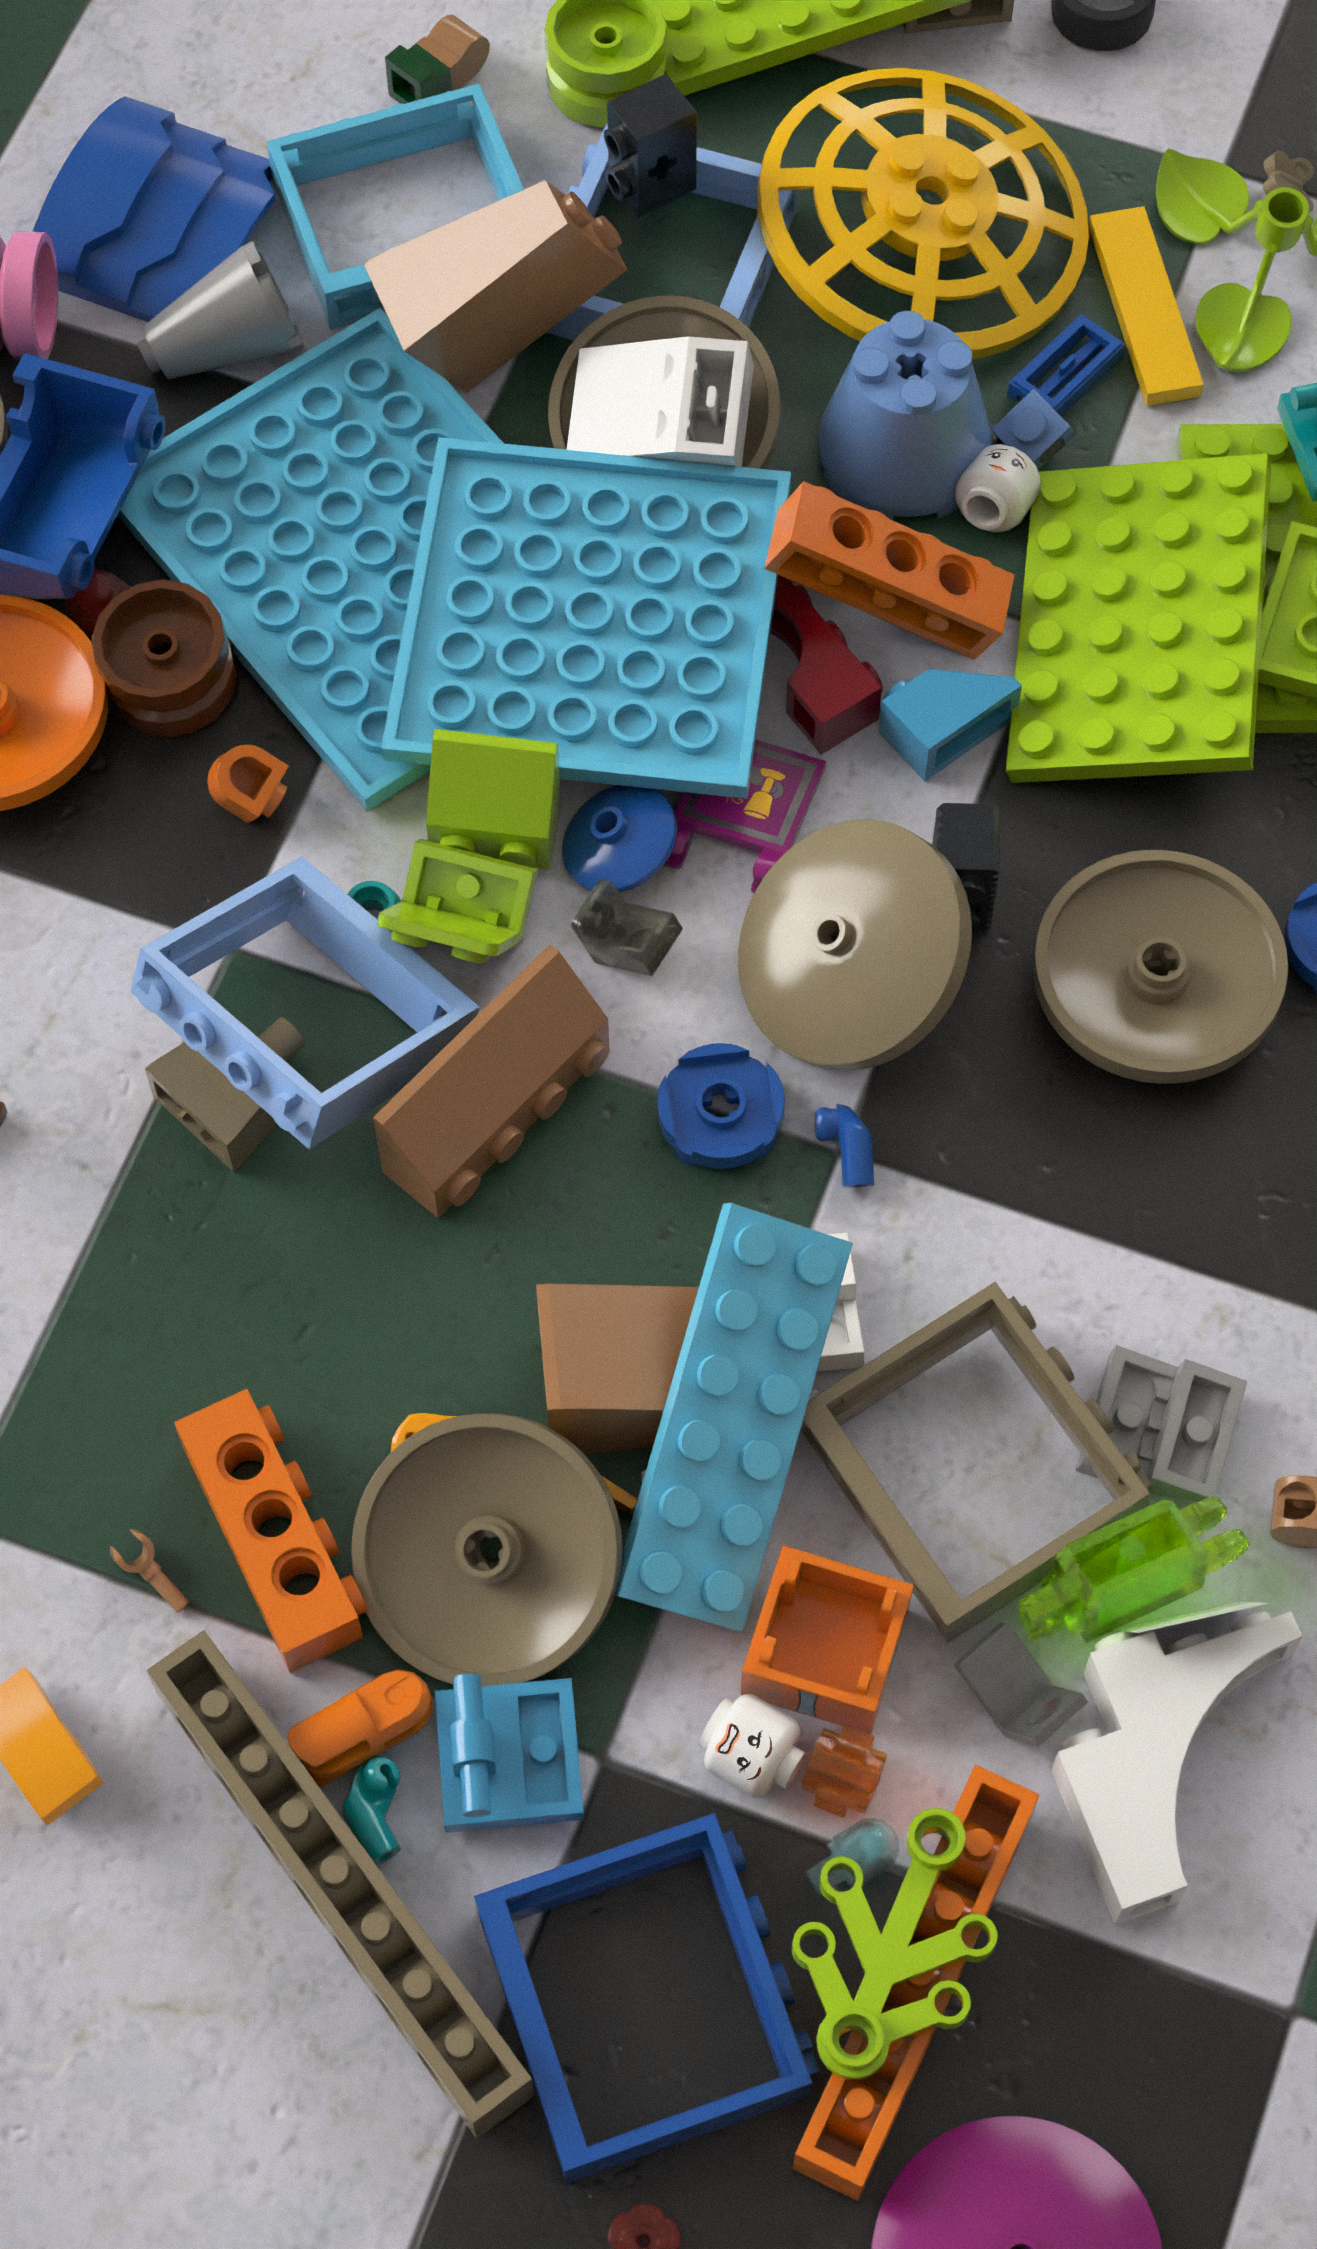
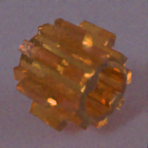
[801,1724,887,1818]

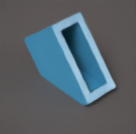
[879,669,1022,781]

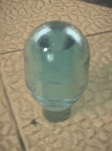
[805,1818,899,1896]

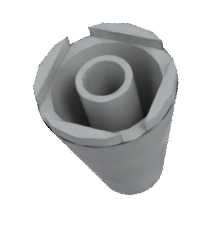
[137,240,304,380]

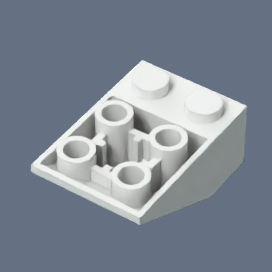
[567,337,754,467]

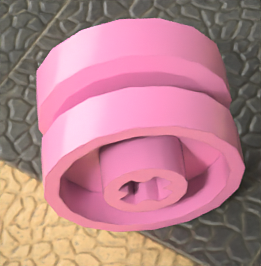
[0,231,58,360]

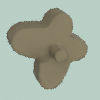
[1263,151,1315,214]

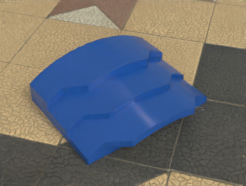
[32,96,276,322]

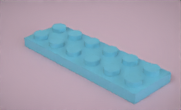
[615,1203,853,1633]

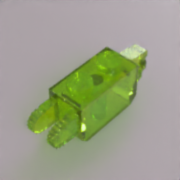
[1018,1496,1250,1643]

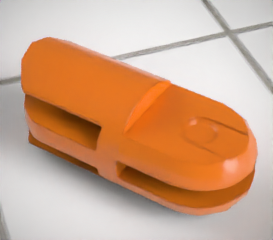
[287,1669,433,1787]

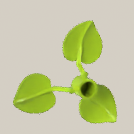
[1156,149,1317,372]

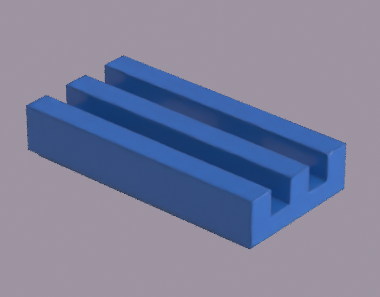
[1007,314,1126,416]

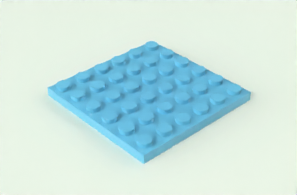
[381,437,791,799]

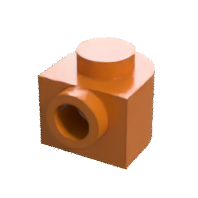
[208,745,289,823]

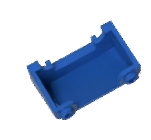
[0,353,165,600]

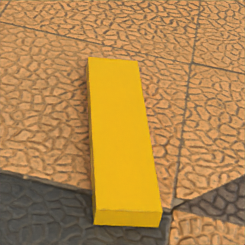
[1088,206,1204,406]

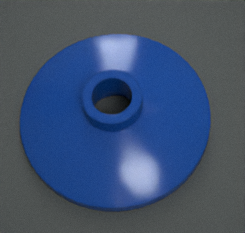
[562,785,677,894]

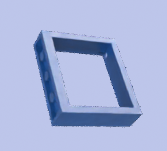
[474,1813,819,2184]

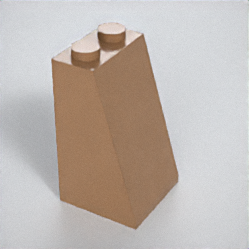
[364,180,627,393]
[536,1284,699,1454]

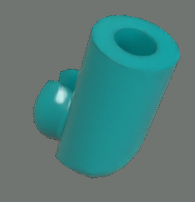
[342,1756,401,1865]

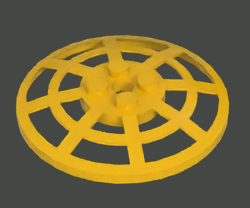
[756,68,1089,359]

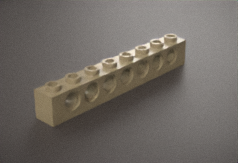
[147,1630,535,2139]

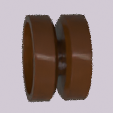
[92,580,238,737]

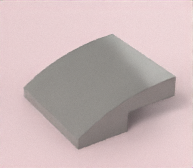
[1076,1345,1247,1504]

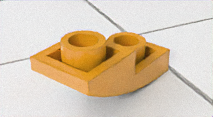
[0,1667,104,1826]

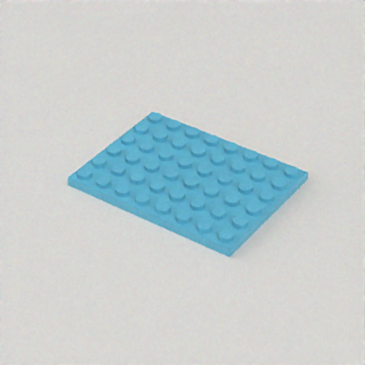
[117,308,503,812]

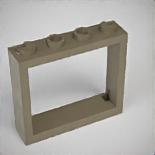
[800,1281,1152,1643]

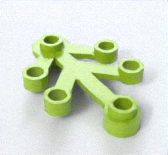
[792,1808,998,2080]

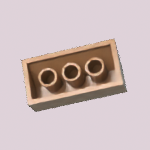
[373,945,610,1218]

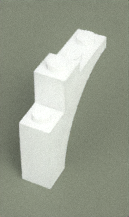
[1051,1611,1302,1925]

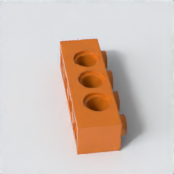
[764,481,1015,660]
[174,1389,367,1673]

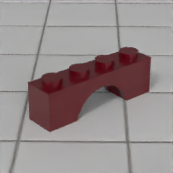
[770,575,883,755]

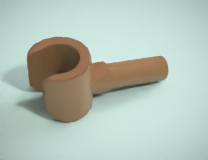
[110,1529,190,1613]

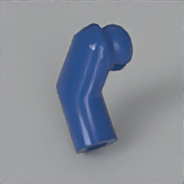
[814,1104,874,1188]

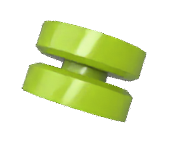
[544,0,667,128]

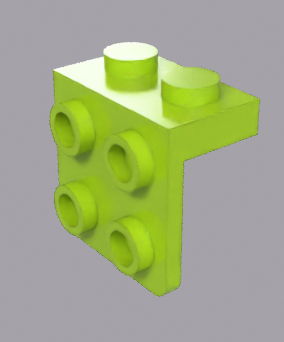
[377,839,539,963]

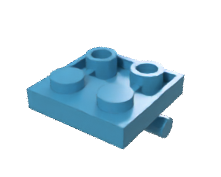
[435,1673,584,1833]

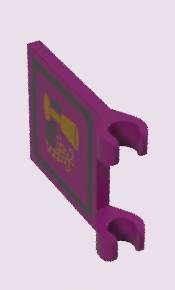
[664,740,826,893]

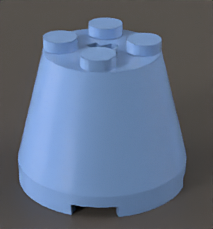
[818,311,992,520]

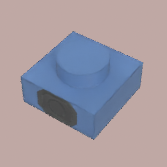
[991,389,1076,470]

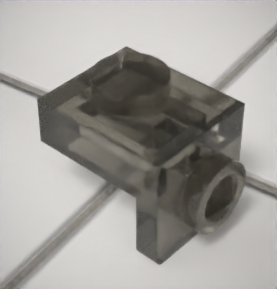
[571,879,683,976]

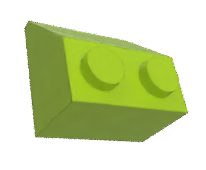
[426,729,561,870]

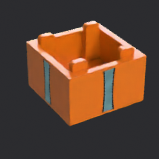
[741,1545,914,1735]

